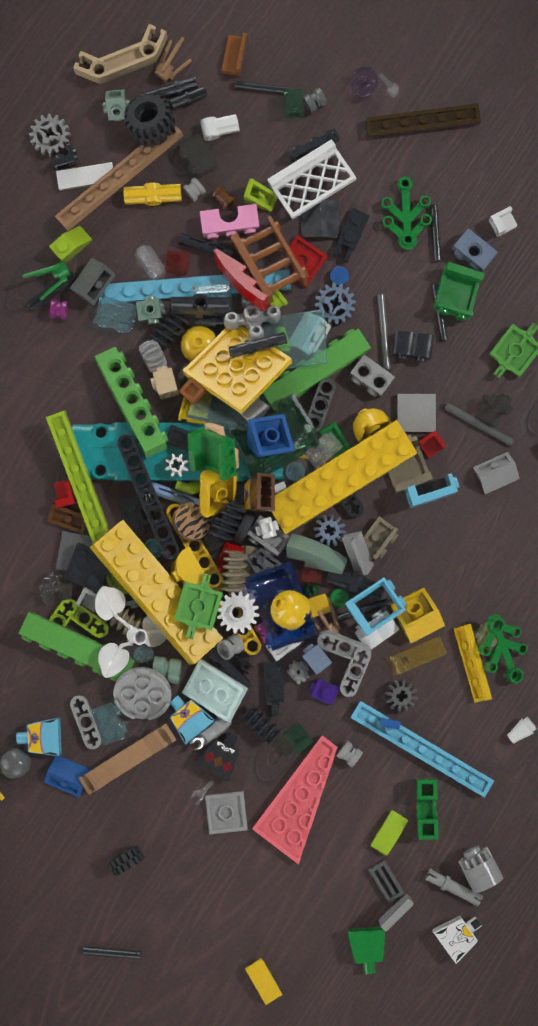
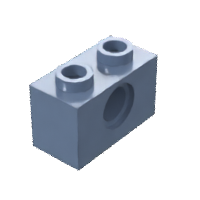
[452,228,498,272]
[302,643,332,675]

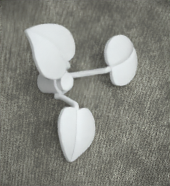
[95,586,167,678]

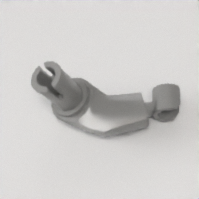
[190,715,232,750]

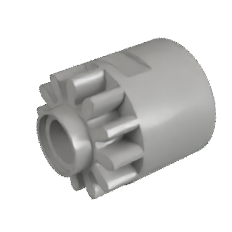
[458,846,504,893]

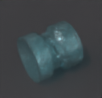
[286,462,305,482]

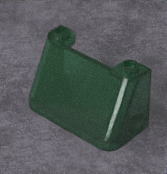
[226,394,319,477]

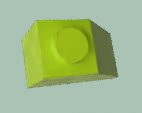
[49,226,93,263]

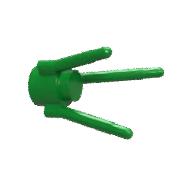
[22,261,71,300]

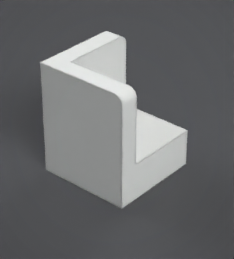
[489,206,517,237]

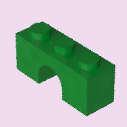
[416,778,438,840]

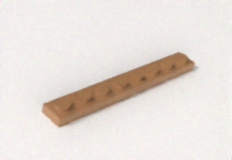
[55,126,183,231]

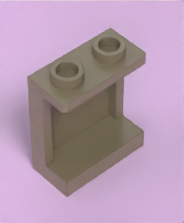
[388,435,433,494]

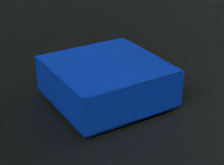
[379,717,401,729]

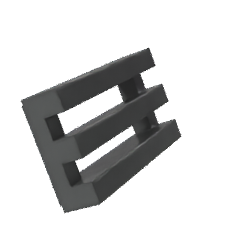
[368,859,405,904]

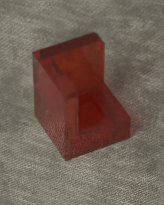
[165,249,190,275]

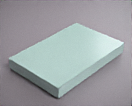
[182,659,248,722]

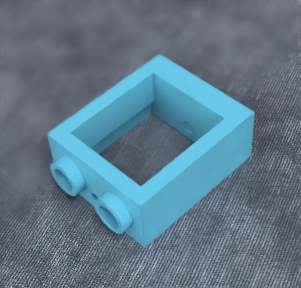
[345,578,407,637]

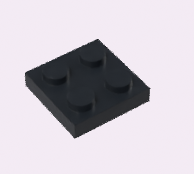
[64,542,109,592]

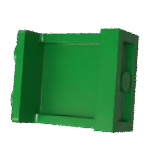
[433,262,485,321]
[187,428,236,481]

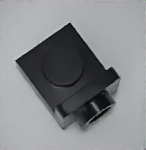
[51,143,79,172]

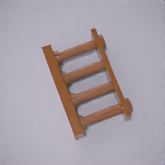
[230,216,308,304]

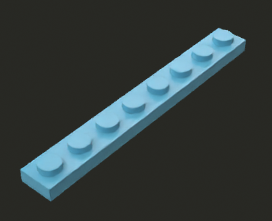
[351,701,494,798]

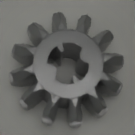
[385,679,418,712]

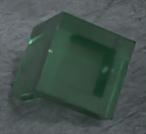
[284,89,304,118]
[284,723,313,754]

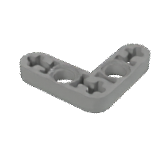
[317,630,372,697]

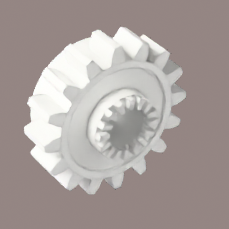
[217,591,259,634]

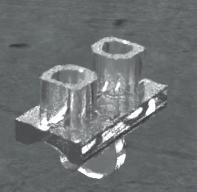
[305,432,343,469]

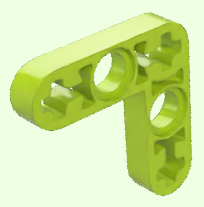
[39,598,109,644]

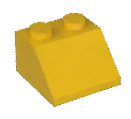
[390,588,445,643]

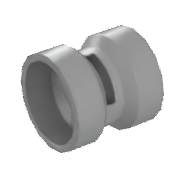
[217,634,244,660]
[336,740,363,767]

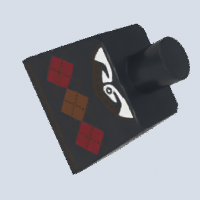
[196,732,239,782]

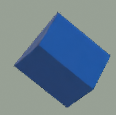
[246,414,295,457]

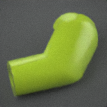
[175,480,200,495]

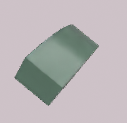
[286,534,347,574]

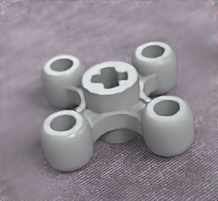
[224,296,281,341]

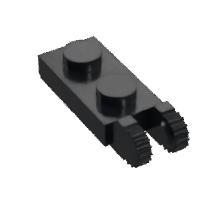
[333,208,370,263]
[208,647,252,688]

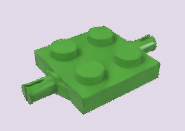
[489,323,538,378]
[174,573,223,639]

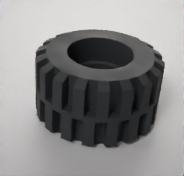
[124,93,176,146]

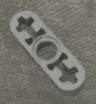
[70,695,102,749]

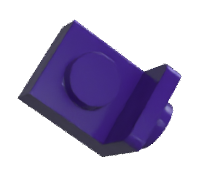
[309,678,340,705]

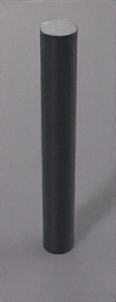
[234,81,291,95]
[430,204,442,262]
[431,284,448,342]
[337,597,394,622]
[83,946,142,959]

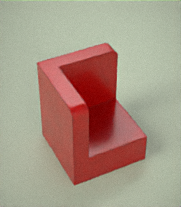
[418,431,446,459]
[54,479,77,508]

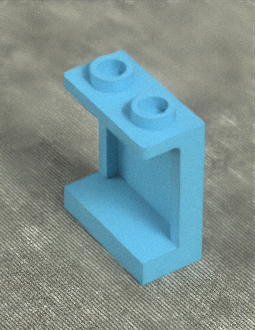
[405,473,459,509]

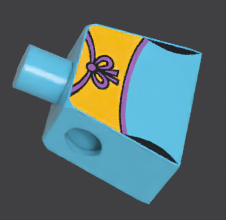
[170,695,215,744]
[16,717,62,756]

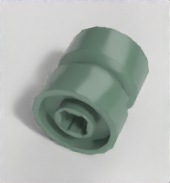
[153,656,182,684]

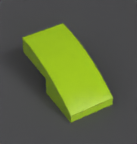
[370,810,408,856]

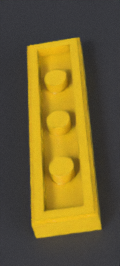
[454,624,492,703]

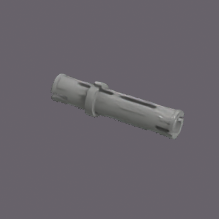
[425,869,483,907]

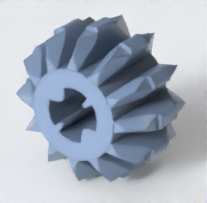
[313,514,346,547]

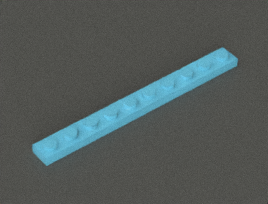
[101,269,291,305]

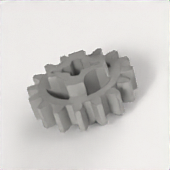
[29,114,71,156]

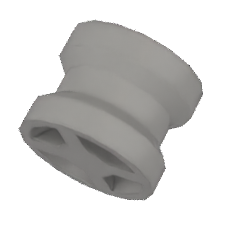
[183,178,206,202]

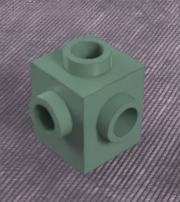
[103,89,130,121]
[136,296,166,325]

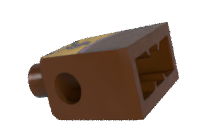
[243,473,275,512]

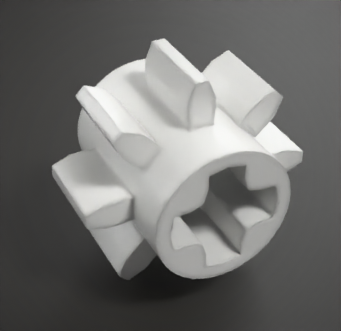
[165,454,189,477]
[255,517,279,540]

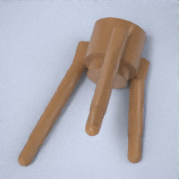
[154,37,192,82]
[305,597,341,642]

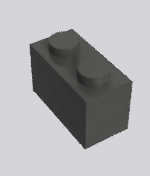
[70,258,116,305]

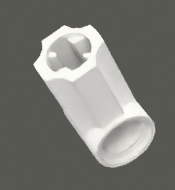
[200,114,240,141]

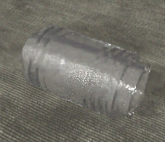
[135,244,166,280]

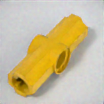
[124,183,182,206]

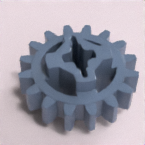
[315,283,356,325]

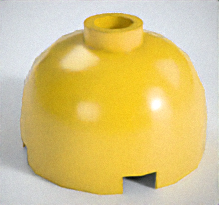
[180,326,216,362]
[353,408,392,443]
[270,590,310,630]

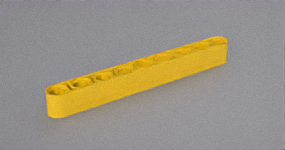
[167,504,261,655]

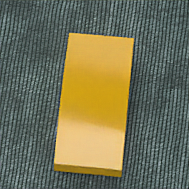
[245,958,282,1005]

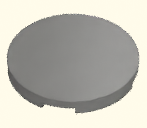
[113,667,172,720]

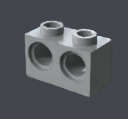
[350,355,395,398]

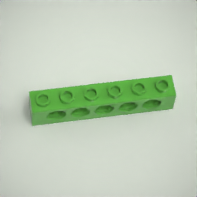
[95,347,168,459]

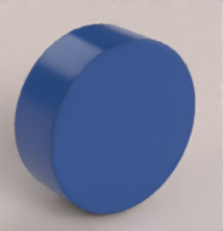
[330,266,349,287]

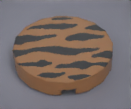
[172,503,210,541]

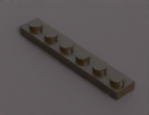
[366,103,481,138]

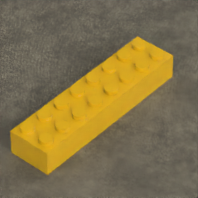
[271,420,418,534]
[90,520,223,665]

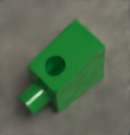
[347,926,385,974]

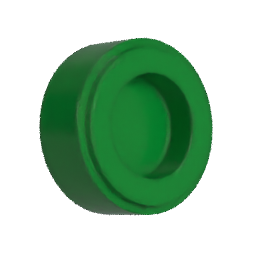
[330,588,349,608]

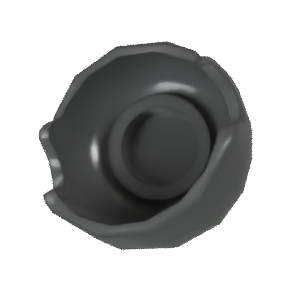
[0,748,31,779]

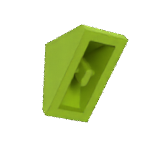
[244,179,277,212]

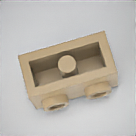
[151,366,179,400]

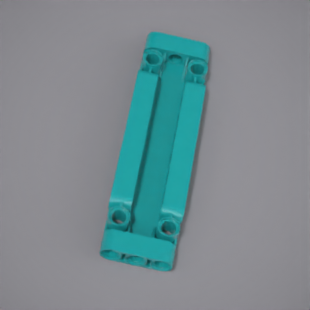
[72,423,283,482]

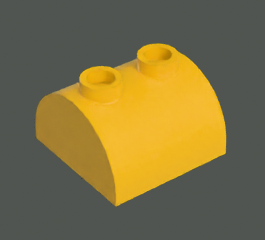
[199,469,237,518]
[170,547,204,588]

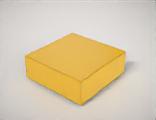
[308,594,331,617]

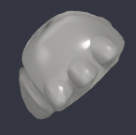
[286,660,310,684]

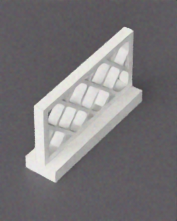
[267,139,357,220]

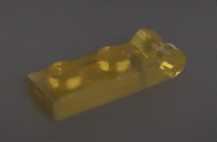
[390,636,447,675]

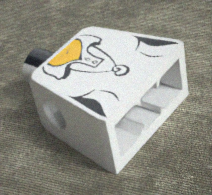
[432,916,482,963]

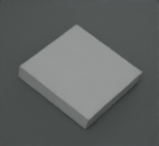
[397,394,436,433]
[205,791,248,834]
[379,893,414,932]

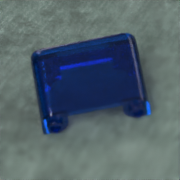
[245,561,319,651]

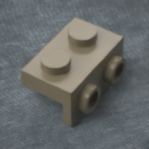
[364,516,399,561]

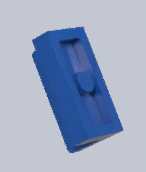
[44,756,91,798]

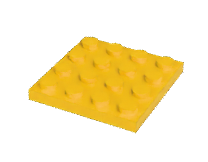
[183,325,292,414]

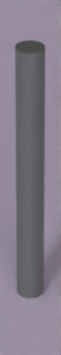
[377,294,391,370]
[444,403,514,446]

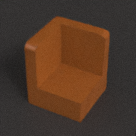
[179,377,211,405]

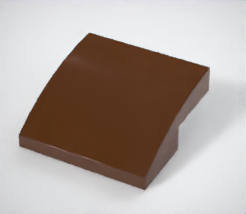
[47,495,86,534]

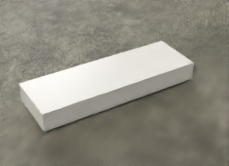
[56,162,113,191]

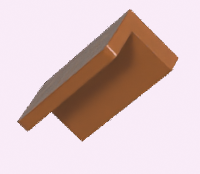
[222,33,247,76]

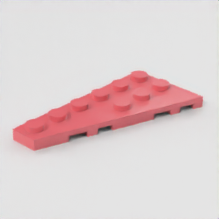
[252,735,338,865]

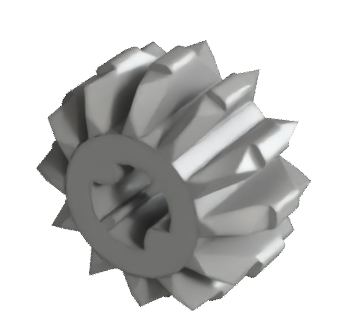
[139,339,167,373]

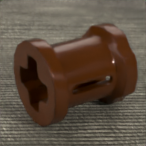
[211,185,236,211]

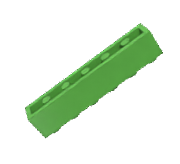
[263,328,371,412]
[18,611,135,682]

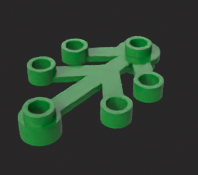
[381,177,432,250]
[478,614,528,684]

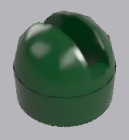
[303,582,319,598]

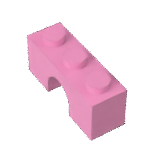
[200,204,260,240]

